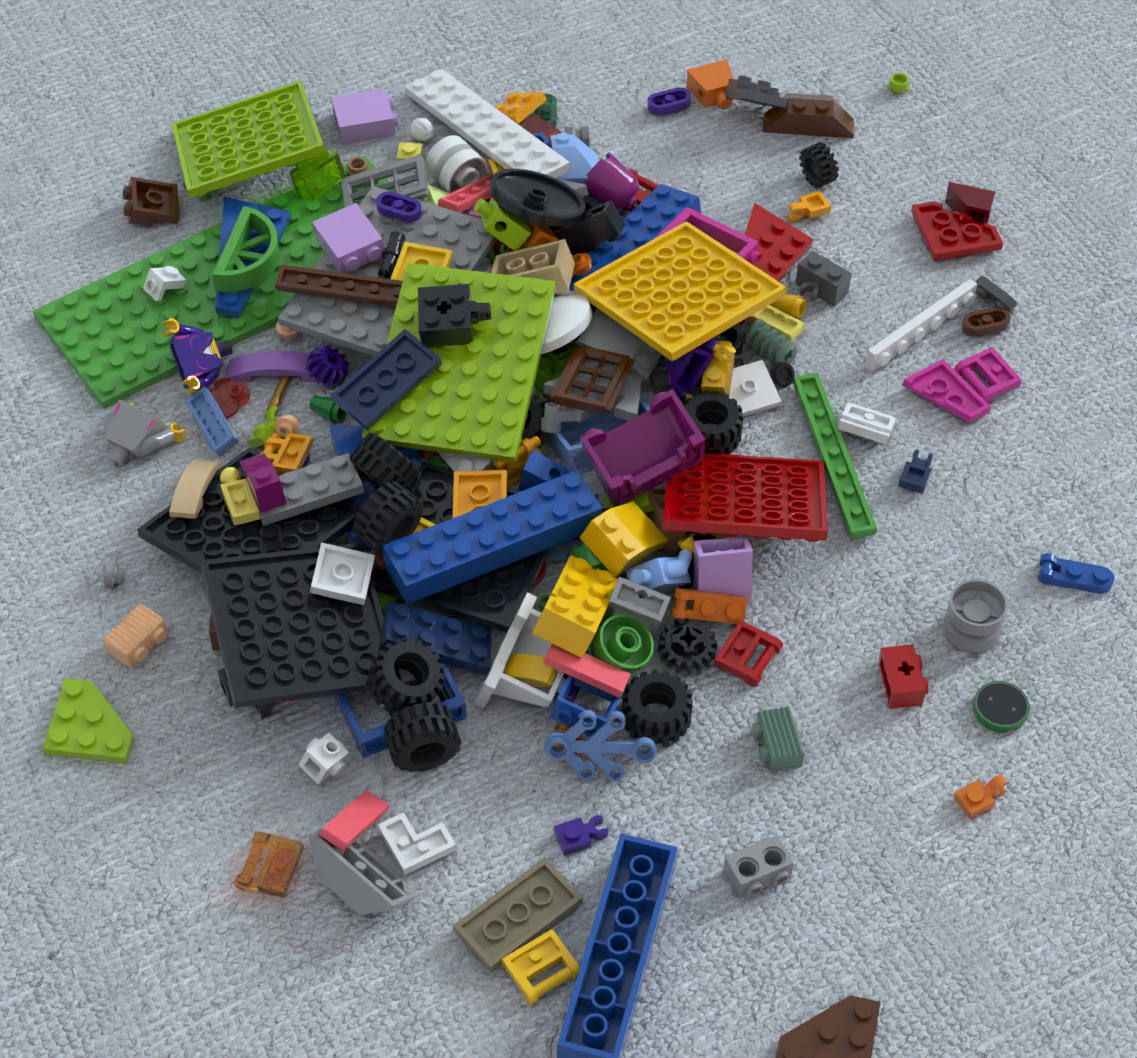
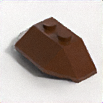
[763,93,854,138]

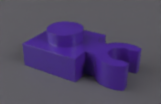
[554,815,608,856]

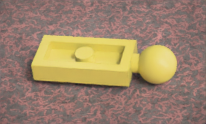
[220,467,260,526]

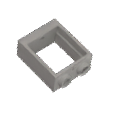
[603,577,671,641]

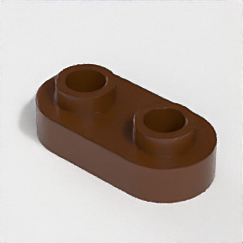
[962,307,1011,336]

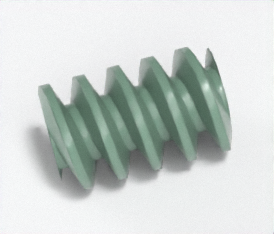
[743,318,797,365]

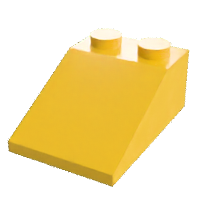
[580,501,669,577]

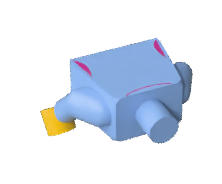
[625,535,695,598]

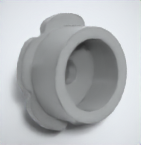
[103,562,123,588]

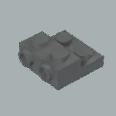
[725,75,788,108]

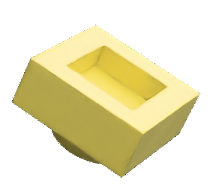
[397,142,423,161]

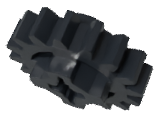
[658,618,718,674]

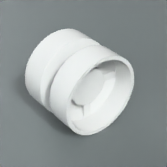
[425,135,488,194]

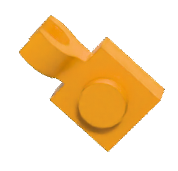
[787,191,831,222]

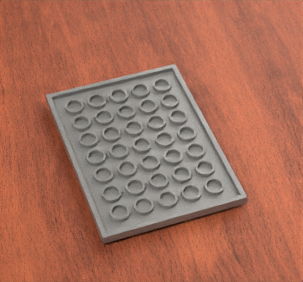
[278,186,497,357]

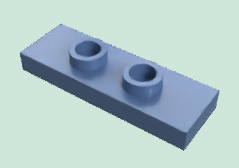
[185,386,239,457]

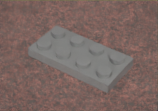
[249,453,365,526]

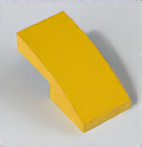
[503,654,558,688]

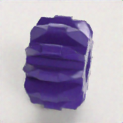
[305,344,349,388]

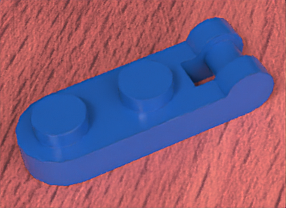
[1038,553,1115,594]

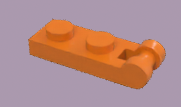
[670,588,748,624]

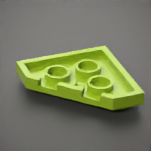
[42,678,134,764]

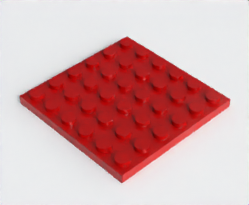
[663,453,828,542]

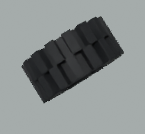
[799,142,839,188]

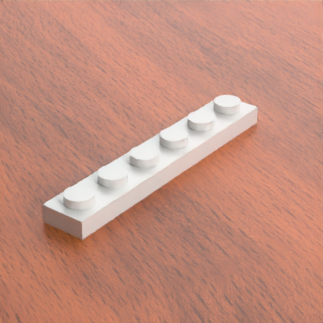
[865,279,977,372]

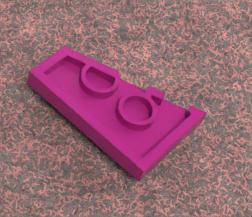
[903,359,991,423]

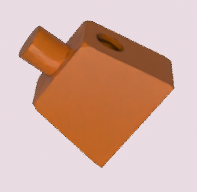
[686,60,734,110]

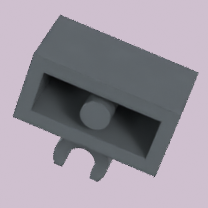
[796,251,852,307]

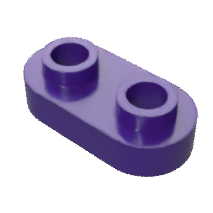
[647,87,691,115]
[376,191,422,222]

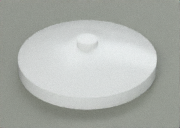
[541,291,593,354]

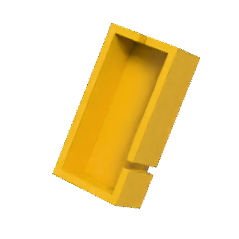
[532,555,618,658]

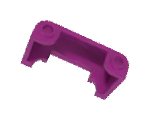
[580,389,705,506]

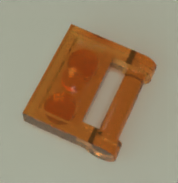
[234,832,304,898]

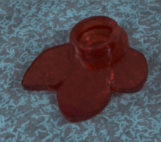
[210,378,250,419]

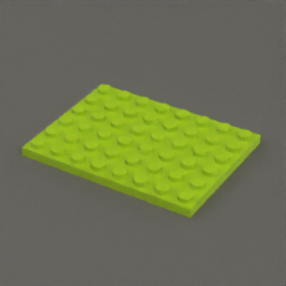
[362,263,556,462]

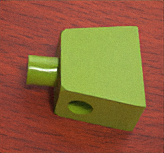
[474,198,531,251]

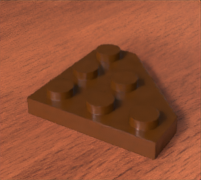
[776,995,880,1058]

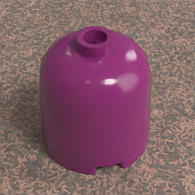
[580,152,639,212]

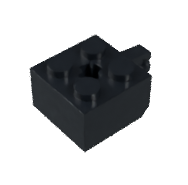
[418,284,491,347]

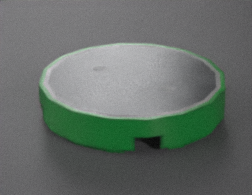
[973,681,1030,733]

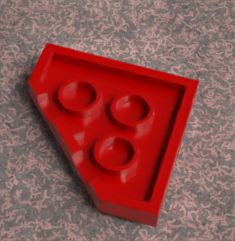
[911,201,1003,261]

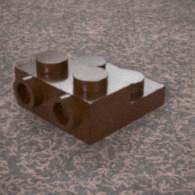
[122,177,180,227]

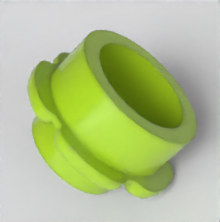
[888,73,910,93]

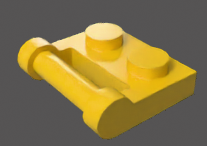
[502,929,580,1006]

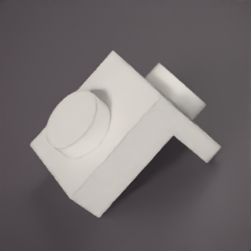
[143,266,187,301]

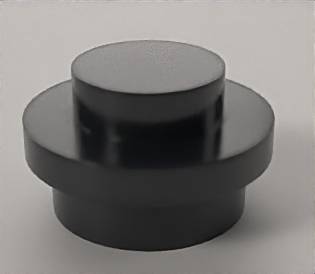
[770,362,795,387]

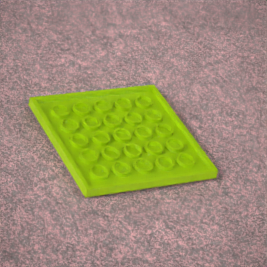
[171,80,326,198]

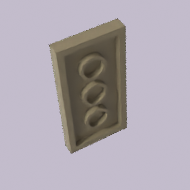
[453,858,583,972]

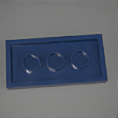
[330,329,442,431]
[382,600,491,675]

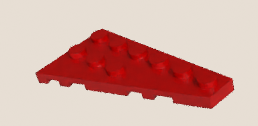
[738,203,814,326]

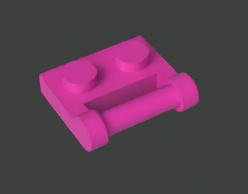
[955,347,1022,403]

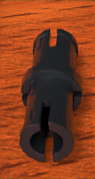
[378,231,406,279]

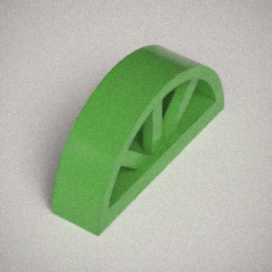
[212,206,279,292]

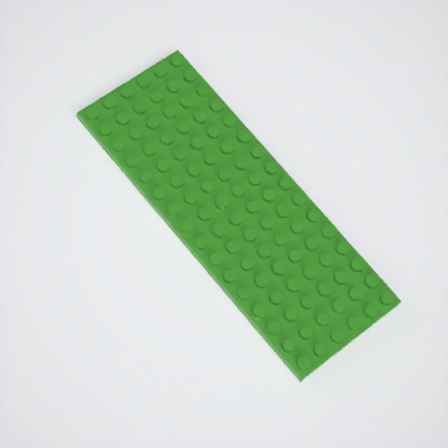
[33,156,395,409]

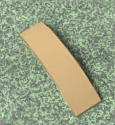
[169,459,225,519]

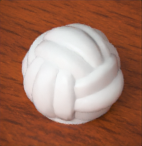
[410,118,434,142]

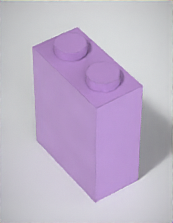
[331,88,398,144]
[312,203,384,273]
[693,536,753,604]

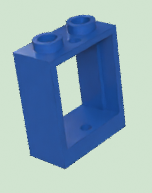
[549,675,629,736]

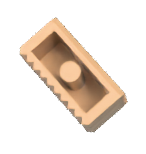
[103,604,168,668]

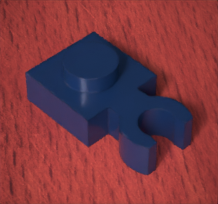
[898,450,933,494]

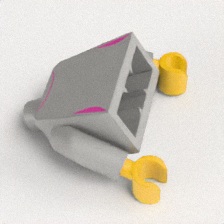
[104,400,186,466]

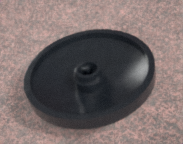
[489,169,585,227]

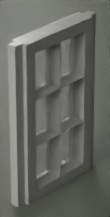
[341,154,429,208]

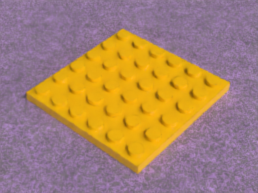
[574,221,786,361]

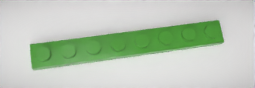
[793,373,877,539]

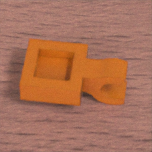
[954,774,1008,819]

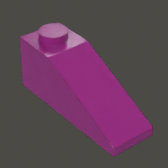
[239,453,287,513]

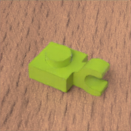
[247,405,278,449]

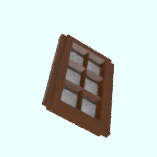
[550,345,635,415]

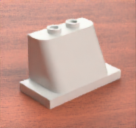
[474,592,567,709]

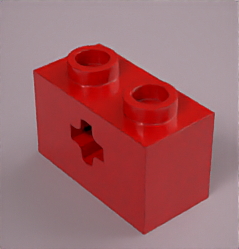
[878,644,929,709]

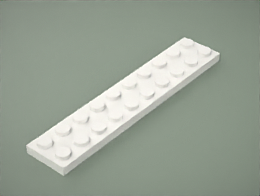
[405,69,571,178]

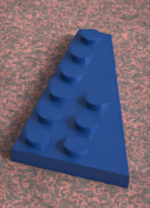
[215,197,291,318]

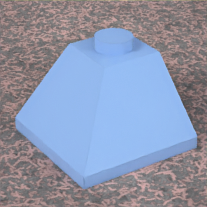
[551,133,598,182]

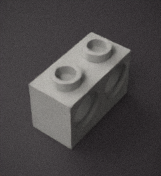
[723,835,794,899]

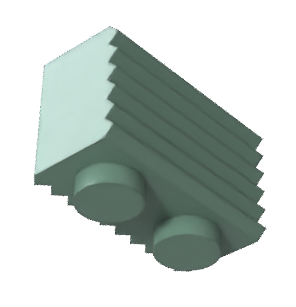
[752,706,805,772]

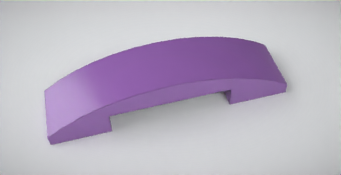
[227,350,317,382]

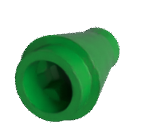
[309,395,347,423]

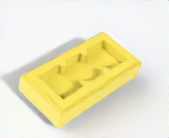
[750,305,805,341]

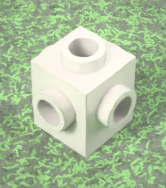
[299,733,349,785]

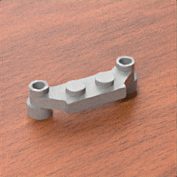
[540,392,601,433]

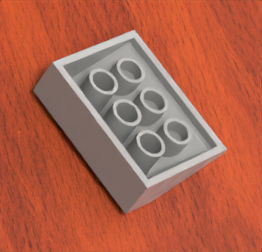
[575,307,662,383]

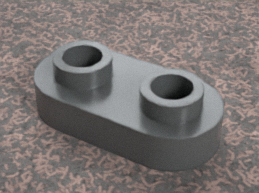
[975,276,1017,313]

